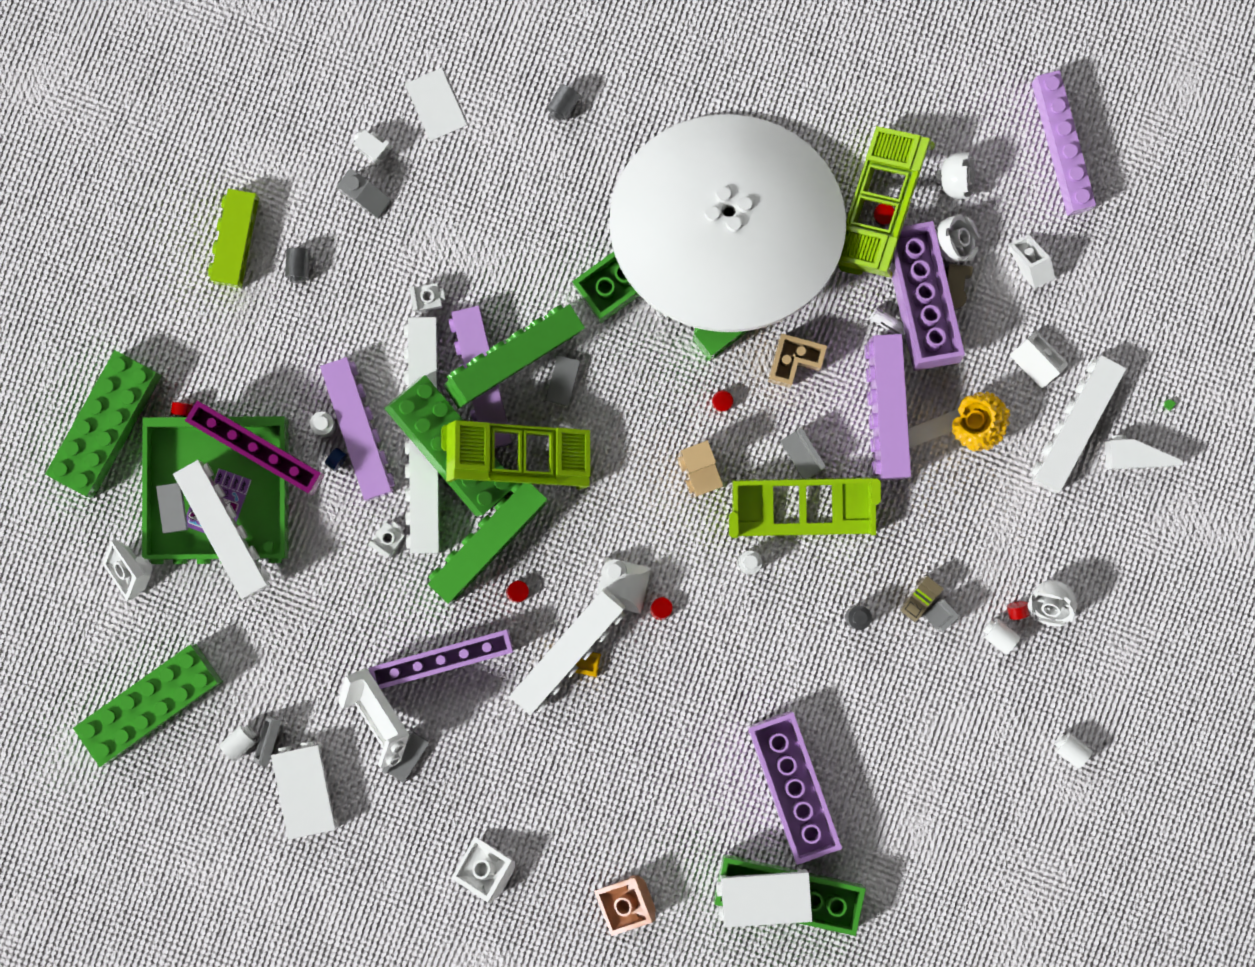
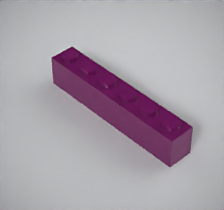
[185,401,325,495]

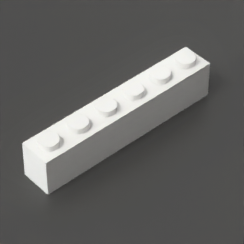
[1030,355,1126,494]
[173,460,271,600]
[509,587,626,715]

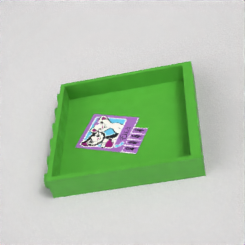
[142,416,289,564]

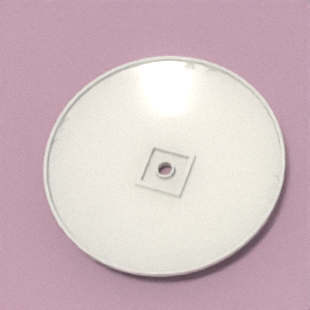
[610,114,846,332]

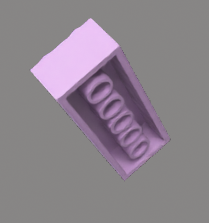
[887,221,965,371]
[864,334,911,481]
[747,711,842,865]

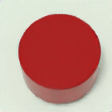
[874,204,895,226]
[712,390,733,412]
[171,402,194,417]
[506,581,529,603]
[650,597,673,620]
[1007,601,1030,620]

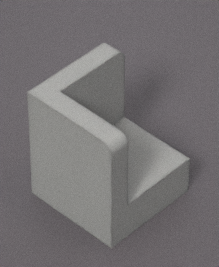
[922,599,960,633]

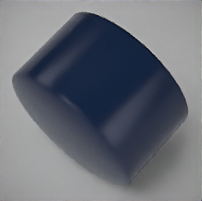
[325,448,348,472]

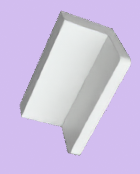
[1010,330,1068,388]

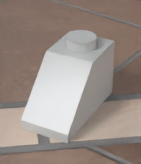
[1008,234,1055,289]

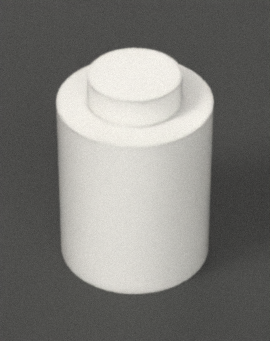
[310,412,337,437]
[737,551,762,575]
[982,619,1021,655]
[219,725,257,762]
[1054,733,1093,769]

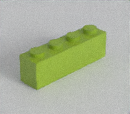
[208,188,260,289]

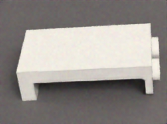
[339,668,409,769]
[271,740,338,840]
[716,869,812,927]

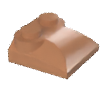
[594,875,656,936]

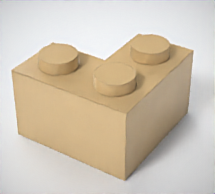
[767,333,827,388]
[677,440,723,497]

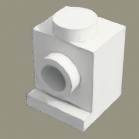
[353,129,392,166]
[409,283,446,313]
[368,521,406,559]

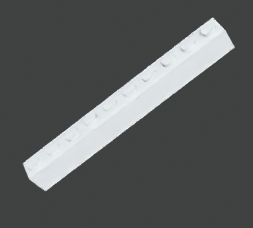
[404,317,441,554]

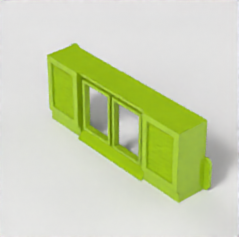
[838,126,935,278]
[441,420,590,490]
[729,477,881,538]

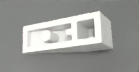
[1105,435,1183,470]

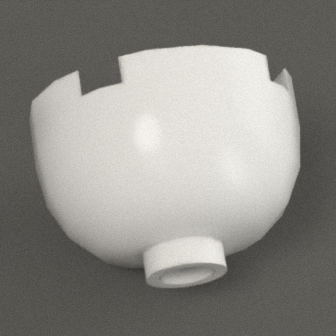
[937,152,975,199]
[935,214,979,262]
[1027,580,1078,627]

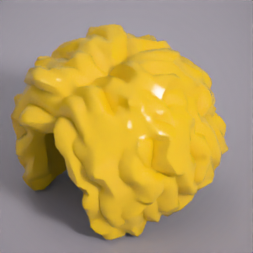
[952,391,1010,452]

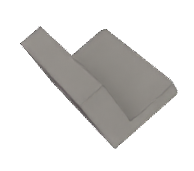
[779,427,826,478]
[382,729,430,783]

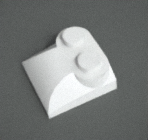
[103,539,152,601]
[596,557,651,614]
[451,837,515,903]

